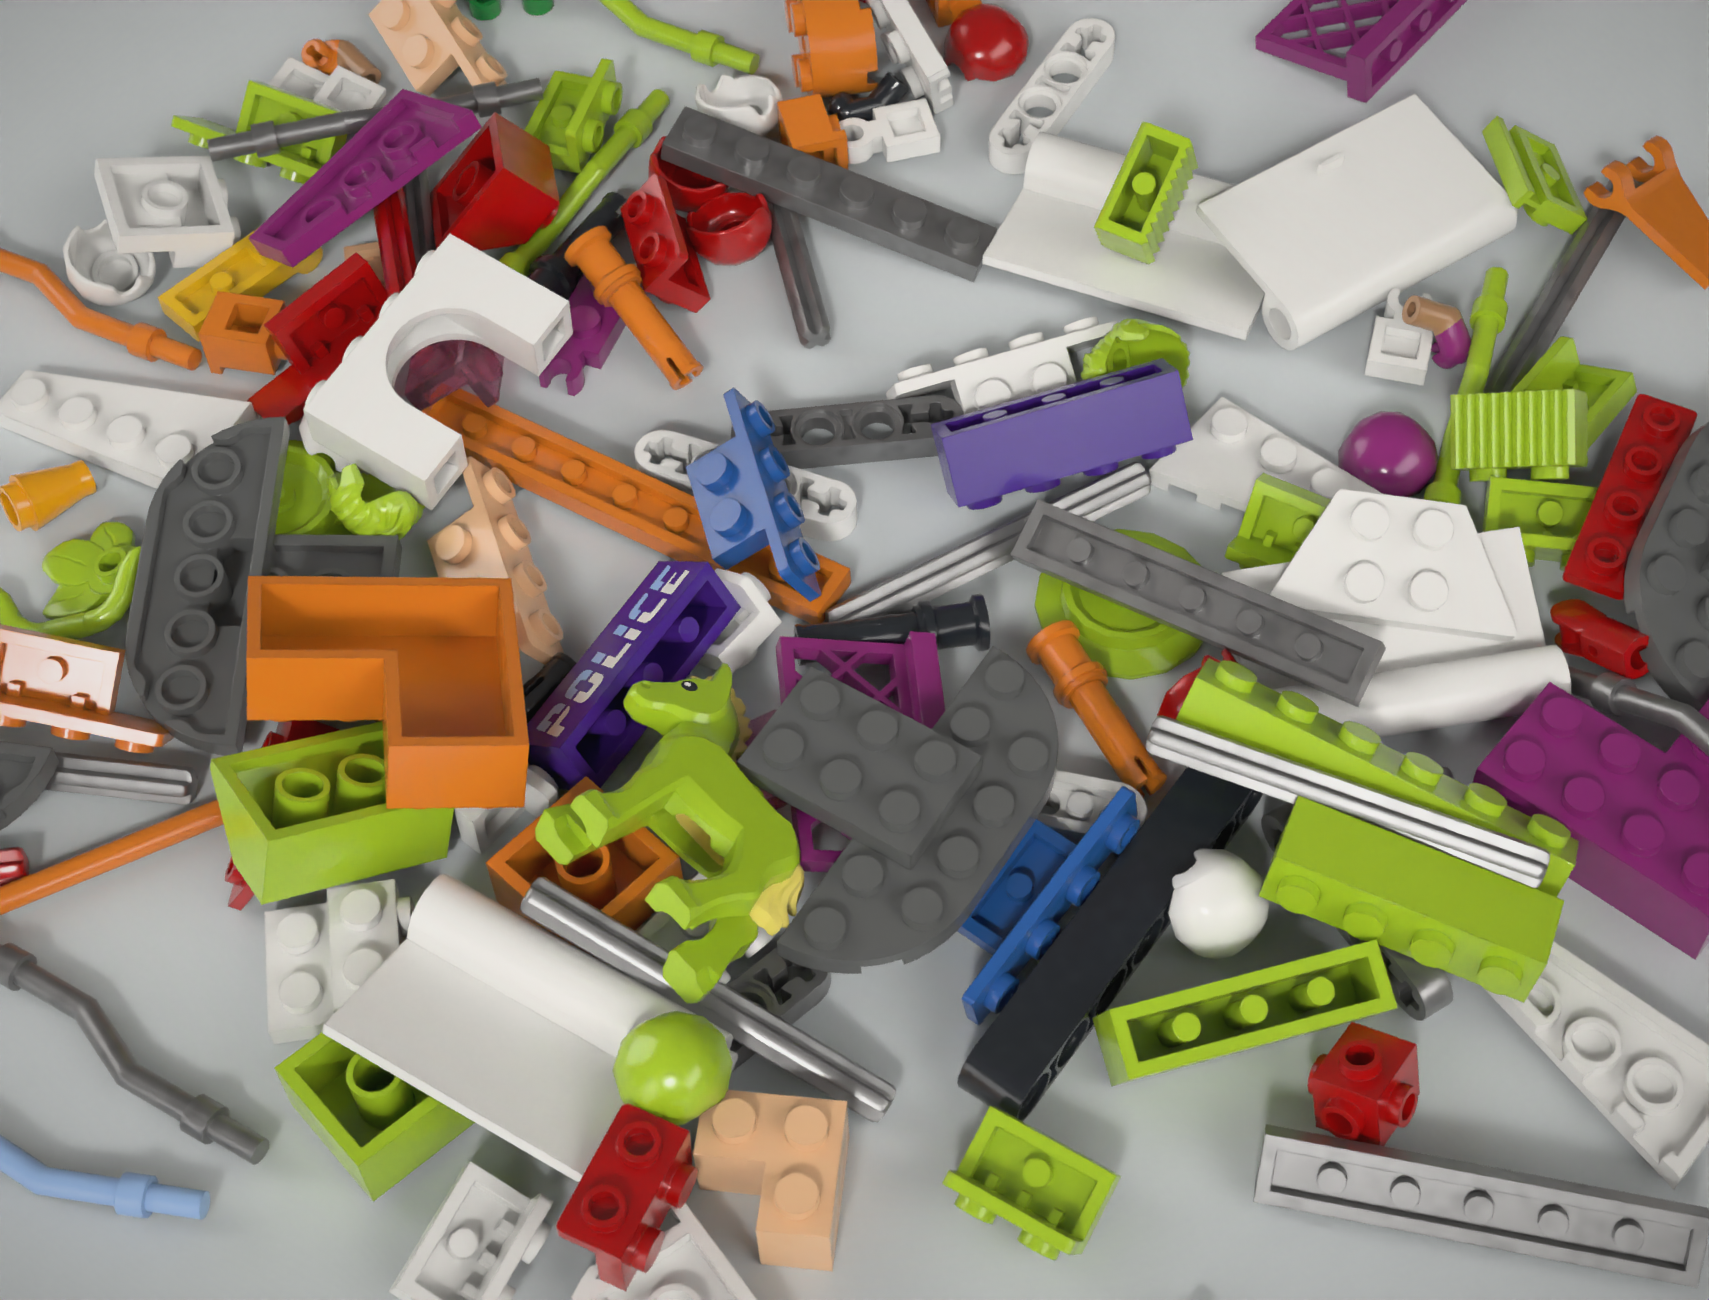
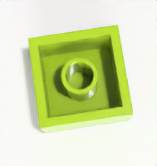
[274,1031,475,1202]

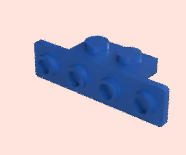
[686,387,822,602]
[957,786,1140,1026]

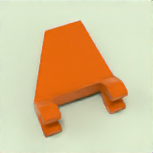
[1584,135,1709,290]

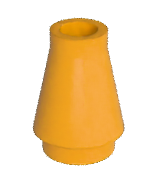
[0,460,96,532]

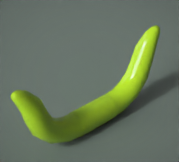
[0,546,141,640]

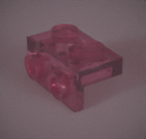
[404,340,504,411]

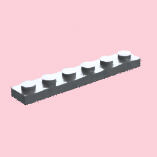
[661,106,997,282]
[1010,499,1386,707]
[1253,1124,1709,1288]

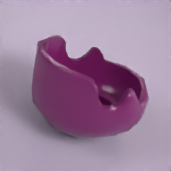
[1338,411,1438,497]

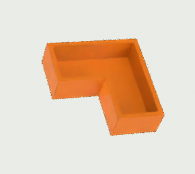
[246,576,529,809]

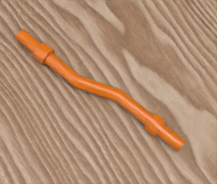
[0,248,202,371]

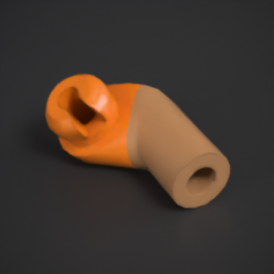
[301,39,381,84]

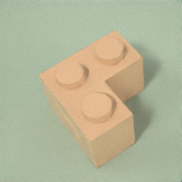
[693,1090,849,1271]

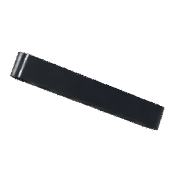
[957,767,1264,1121]

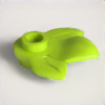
[42,522,136,620]

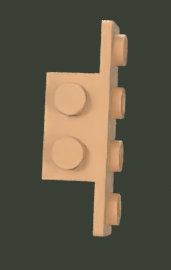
[368,0,507,96]
[427,456,564,665]

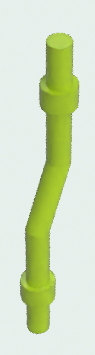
[599,0,760,75]
[499,89,670,277]
[1423,267,1509,504]

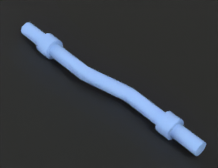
[0,1135,210,1220]

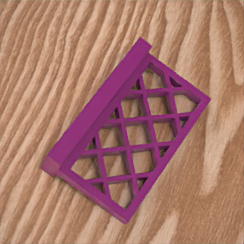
[1255,0,1467,103]
[775,631,946,872]

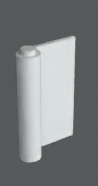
[1196,94,1518,351]
[982,132,1265,341]
[1220,527,1571,737]
[323,873,738,1183]

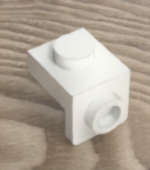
[697,568,782,674]
[454,765,559,854]

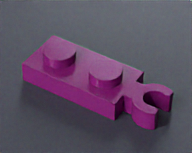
[539,274,645,396]

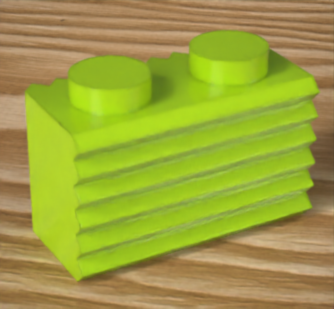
[1093,122,1198,264]
[1450,389,1588,482]

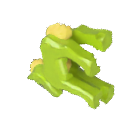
[535,663,804,1004]

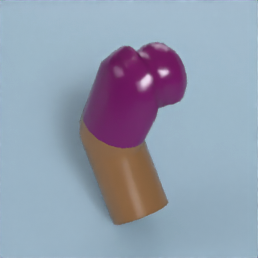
[1402,295,1471,369]

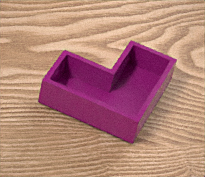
[1472,682,1709,960]

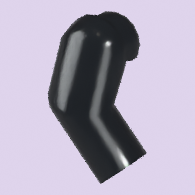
[827,72,909,122]

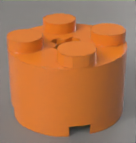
[784,0,878,98]

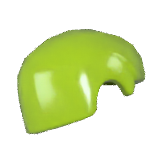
[612,1011,733,1126]

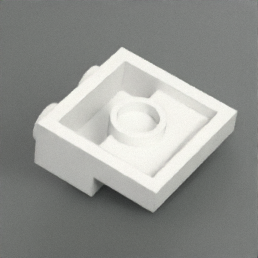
[94,156,241,268]
[264,879,414,1044]

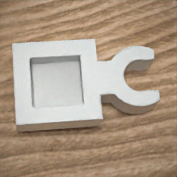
[839,98,940,164]
[1364,288,1434,386]

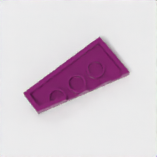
[249,89,482,268]

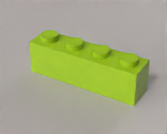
[1259,795,1565,1003]
[1092,939,1398,1087]

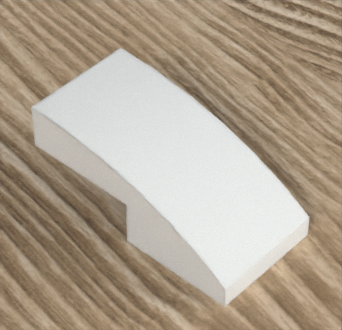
[269,57,386,111]

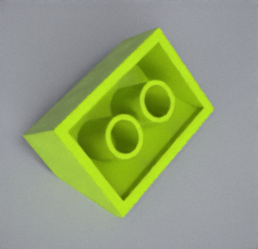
[210,721,454,905]

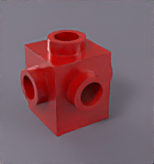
[1308,1021,1420,1146]

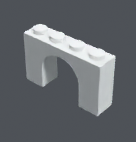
[303,234,573,510]

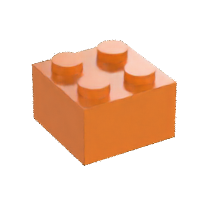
[486,776,683,963]

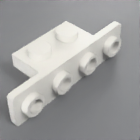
[886,316,1117,415]

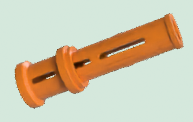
[564,226,704,390]
[1026,620,1167,799]

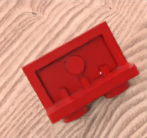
[620,174,711,313]
[556,1104,698,1291]

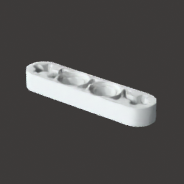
[989,18,1115,175]
[634,430,858,542]

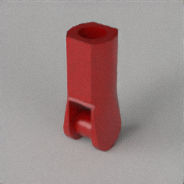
[1550,599,1649,679]

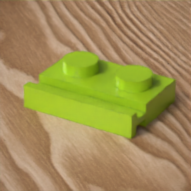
[1482,116,1587,235]

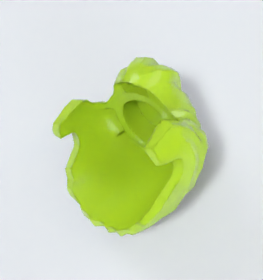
[1081,318,1191,388]
[327,463,426,540]

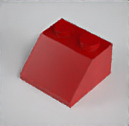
[430,112,560,251]

